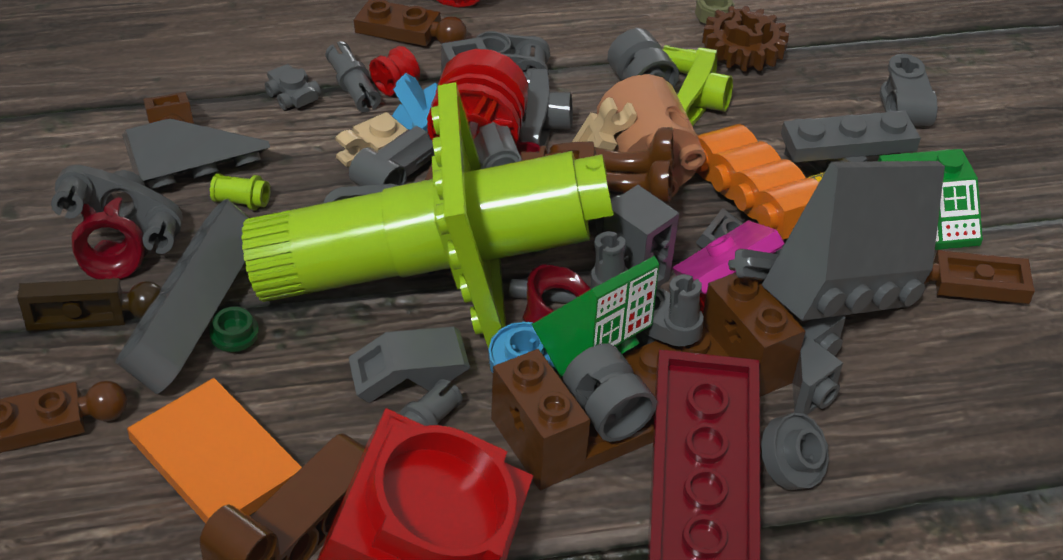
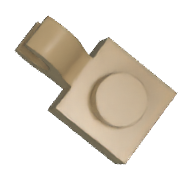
[572,97,637,151]
[336,112,408,167]

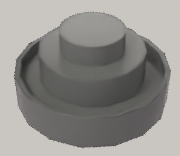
[761,413,829,490]

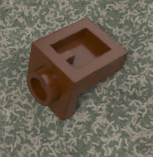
[143,92,194,124]

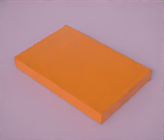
[127,378,302,524]

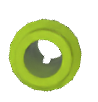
[210,173,270,211]

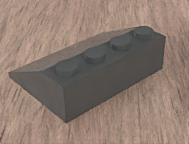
[762,161,945,321]

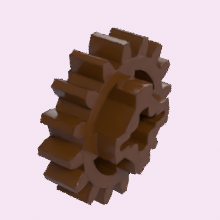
[702,6,789,71]

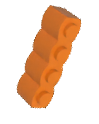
[695,124,819,240]

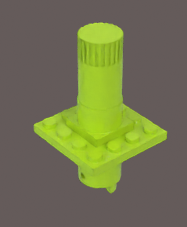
[242,82,614,349]

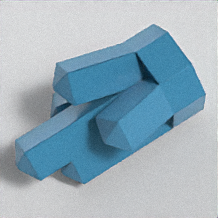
[392,73,438,141]

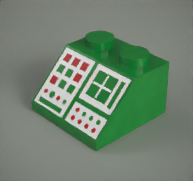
[878,149,983,250]
[532,256,659,377]

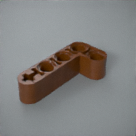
[200,433,365,560]

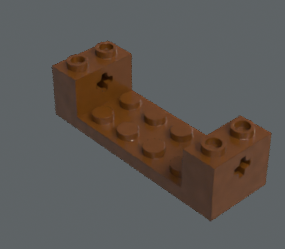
[491,272,805,490]

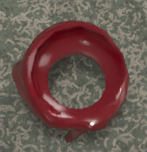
[72,197,148,279]
[522,264,591,323]

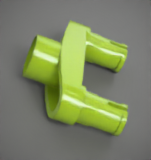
[662,45,733,126]

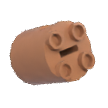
[597,74,706,197]

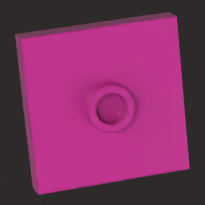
[672,220,785,294]

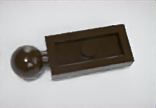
[17,278,161,331]

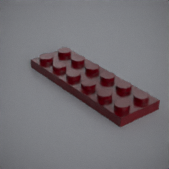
[648,349,760,560]

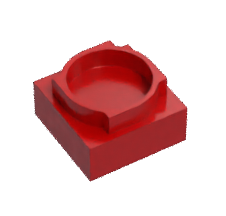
[317,408,533,560]

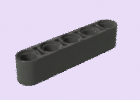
[115,199,250,394]

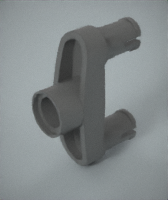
[517,68,573,146]
[51,165,183,254]
[591,231,704,347]

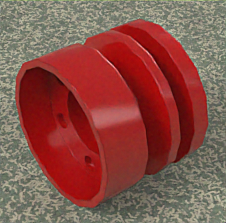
[427,49,528,144]

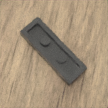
[781,111,921,162]

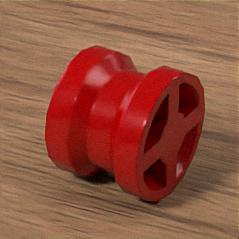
[369,46,420,96]

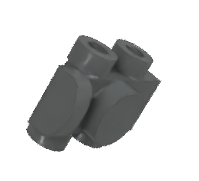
[265,64,321,110]

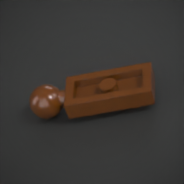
[353,0,467,46]
[924,250,1035,304]
[0,381,127,453]

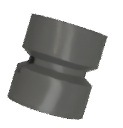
[607,28,679,88]
[563,343,657,442]

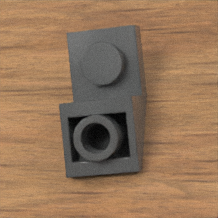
[792,315,846,415]
[348,326,470,403]

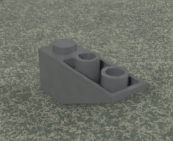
[122,118,270,190]

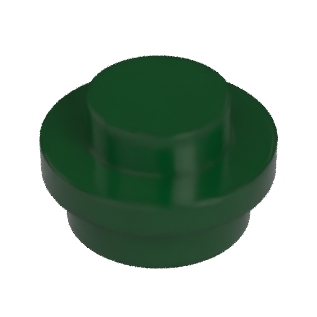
[209,307,259,352]

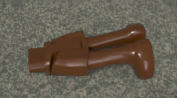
[520,127,674,204]

